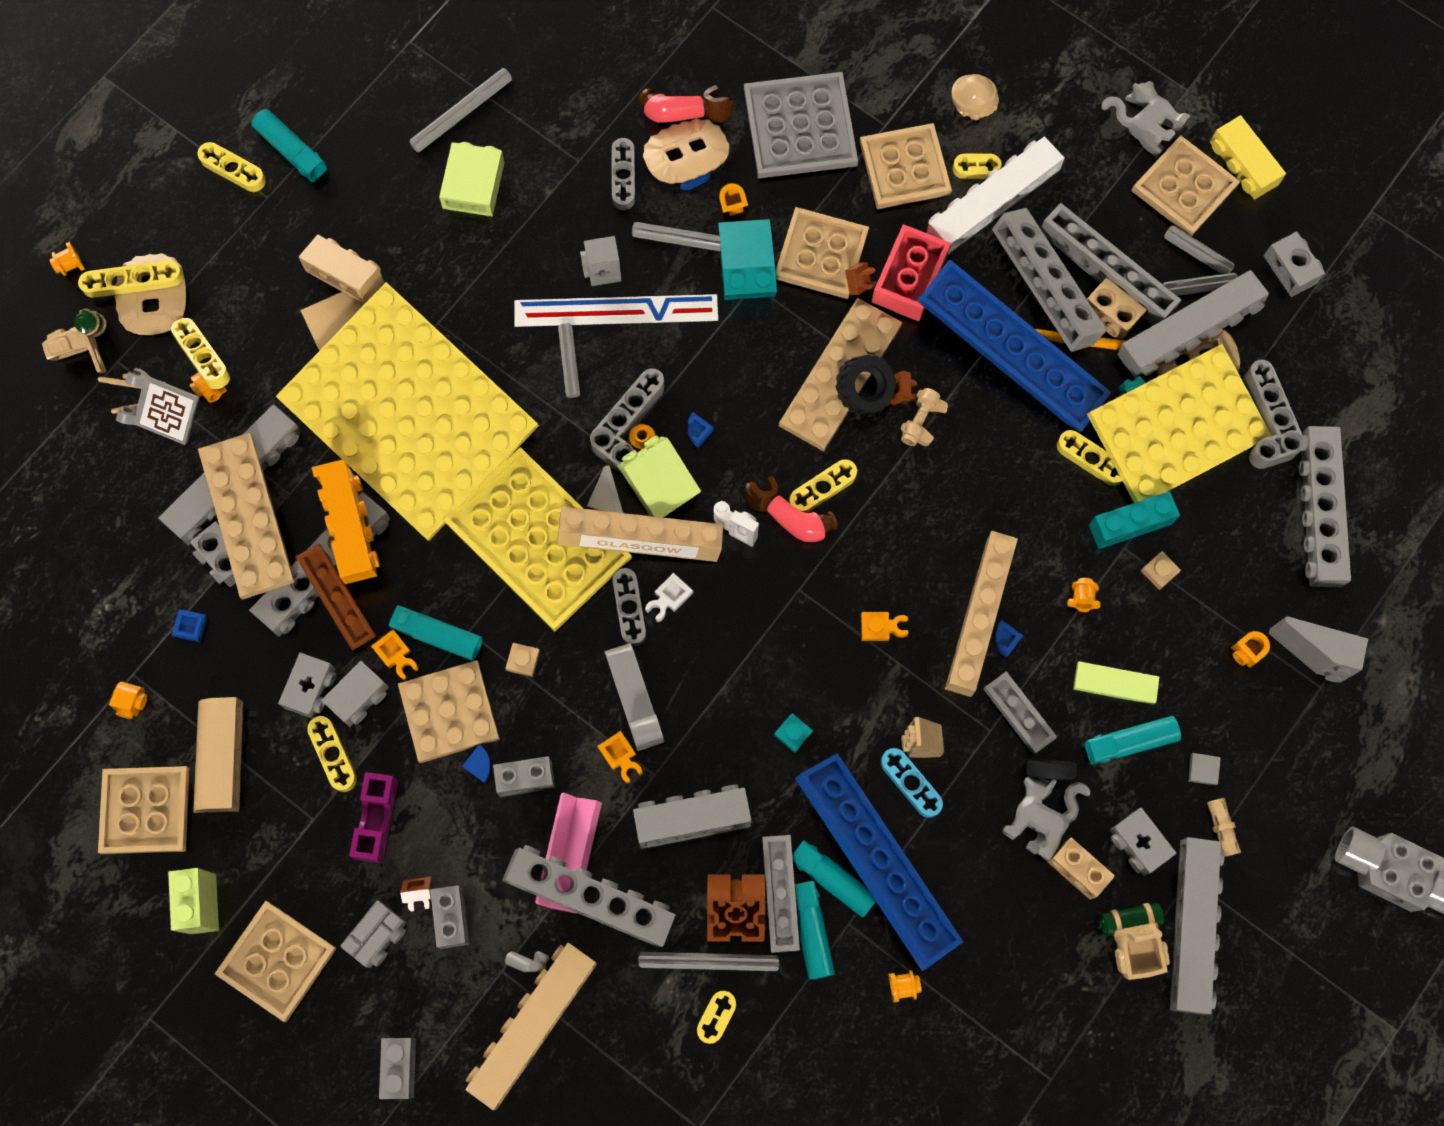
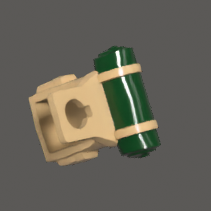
[42,309,107,373]
[1099,903,1170,980]

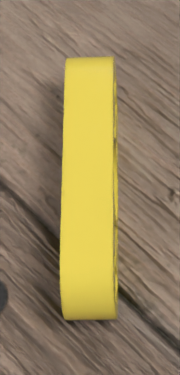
[198,142,266,192]
[1057,430,1123,486]
[789,460,857,513]
[308,716,357,792]

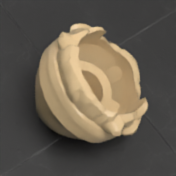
[951,74,999,120]

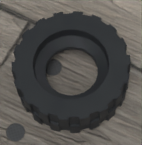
[835,355,896,414]

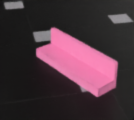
[535,793,602,913]

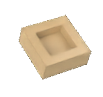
[1141,551,1181,590]
[506,643,540,677]

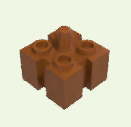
[707,874,765,942]

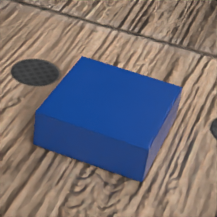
[172,609,208,642]

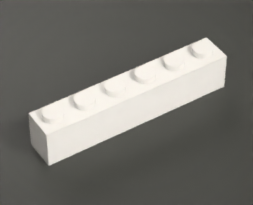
[927,136,1064,254]

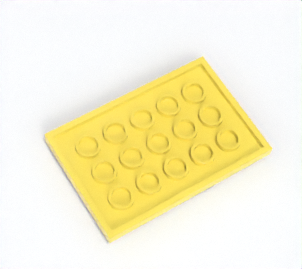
[1087,344,1271,503]
[443,447,632,632]

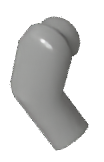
[505,951,549,972]

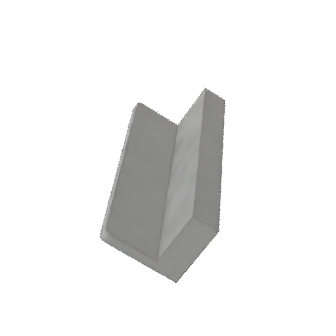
[762,835,800,954]

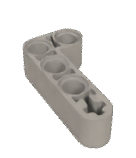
[1243,360,1305,469]
[590,368,665,473]
[605,643,664,751]

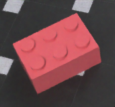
[871,224,951,321]

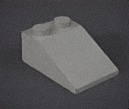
[1269,616,1368,682]

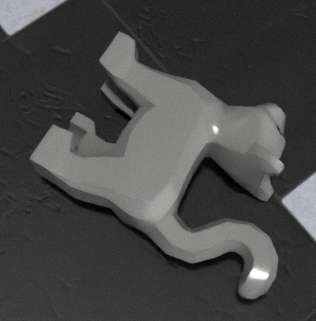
[1102,81,1190,158]
[1002,776,1091,861]

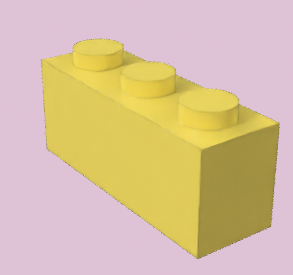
[1210,115,1286,200]

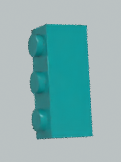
[1089,491,1180,549]

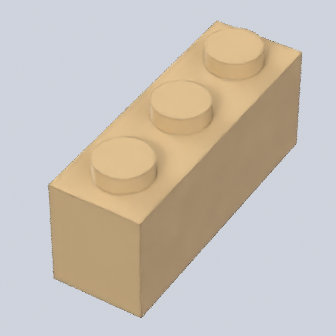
[299,235,384,304]

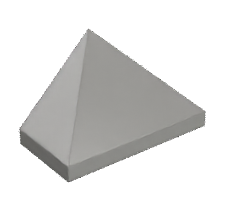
[587,465,623,513]

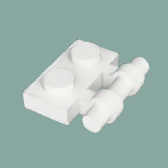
[714,501,759,547]

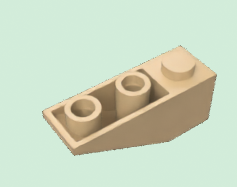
[901,717,944,759]

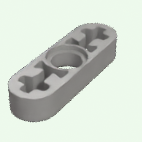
[612,138,635,210]
[613,568,646,646]

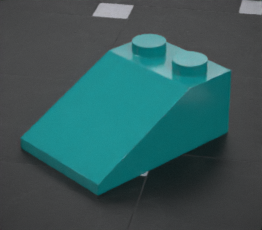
[718,219,777,300]

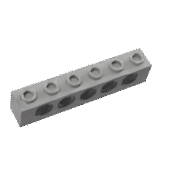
[1041,203,1181,326]
[992,208,1107,352]
[1299,426,1351,587]
[249,492,390,637]
[502,845,676,947]

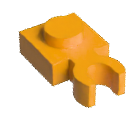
[861,612,908,641]
[371,630,419,680]
[598,731,643,784]

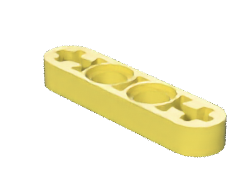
[78,260,183,298]
[171,318,230,389]

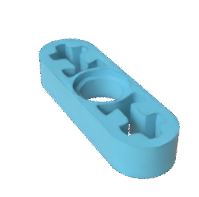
[881,748,943,818]

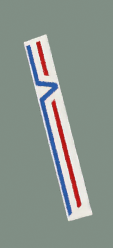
[515,294,718,327]

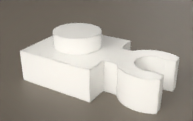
[645,573,693,622]

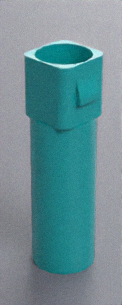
[251,109,327,182]
[389,605,483,661]
[1084,716,1181,765]
[792,840,876,918]
[795,881,835,980]

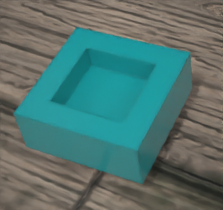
[774,713,813,753]

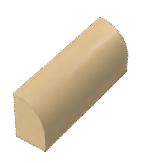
[193,697,243,813]

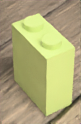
[439,142,504,216]
[618,436,701,518]
[168,868,219,934]

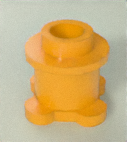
[49,242,85,276]
[627,424,655,452]
[1067,578,1101,612]
[889,970,921,1002]

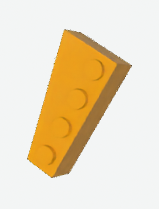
[312,459,380,584]

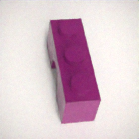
[349,772,398,864]

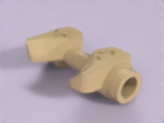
[901,388,948,446]

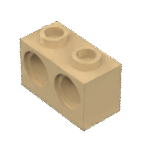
[1087,277,1147,340]
[1047,837,1115,899]

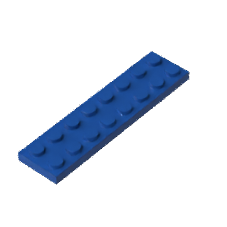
[917,260,1111,433]
[795,753,963,971]

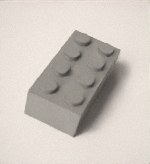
[633,785,751,849]

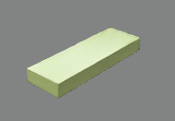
[1073,662,1159,705]

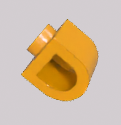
[719,183,748,216]
[190,372,227,403]
[1231,631,1270,668]
[109,682,147,719]

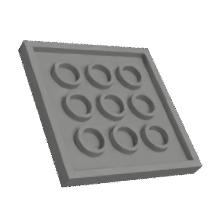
[744,72,858,178]

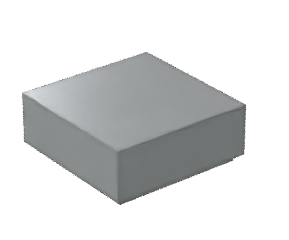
[1188,753,1220,786]

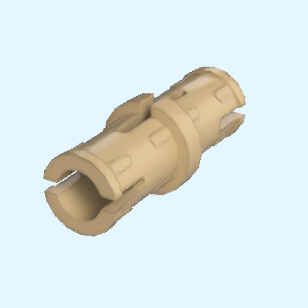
[1207,798,1241,857]

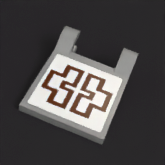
[116,368,199,445]

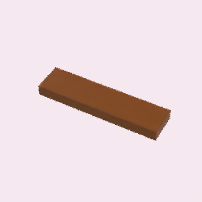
[295,543,376,651]

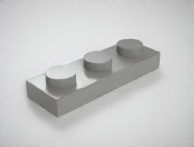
[984,671,1057,754]

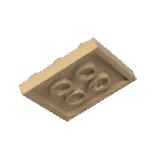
[860,123,952,209]
[1131,135,1240,237]
[775,207,869,299]
[398,660,500,763]
[98,766,189,854]
[215,901,337,1022]

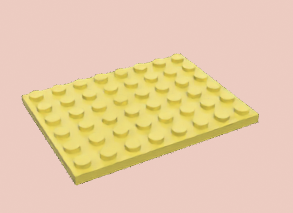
[276,282,539,541]

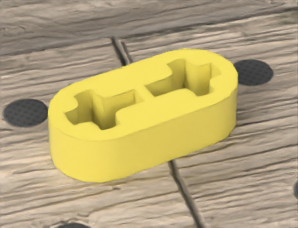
[952,154,1002,179]
[697,991,736,1043]

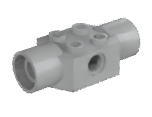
[1335,827,1444,914]

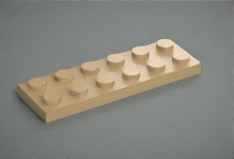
[779,298,902,451]
[198,433,295,599]

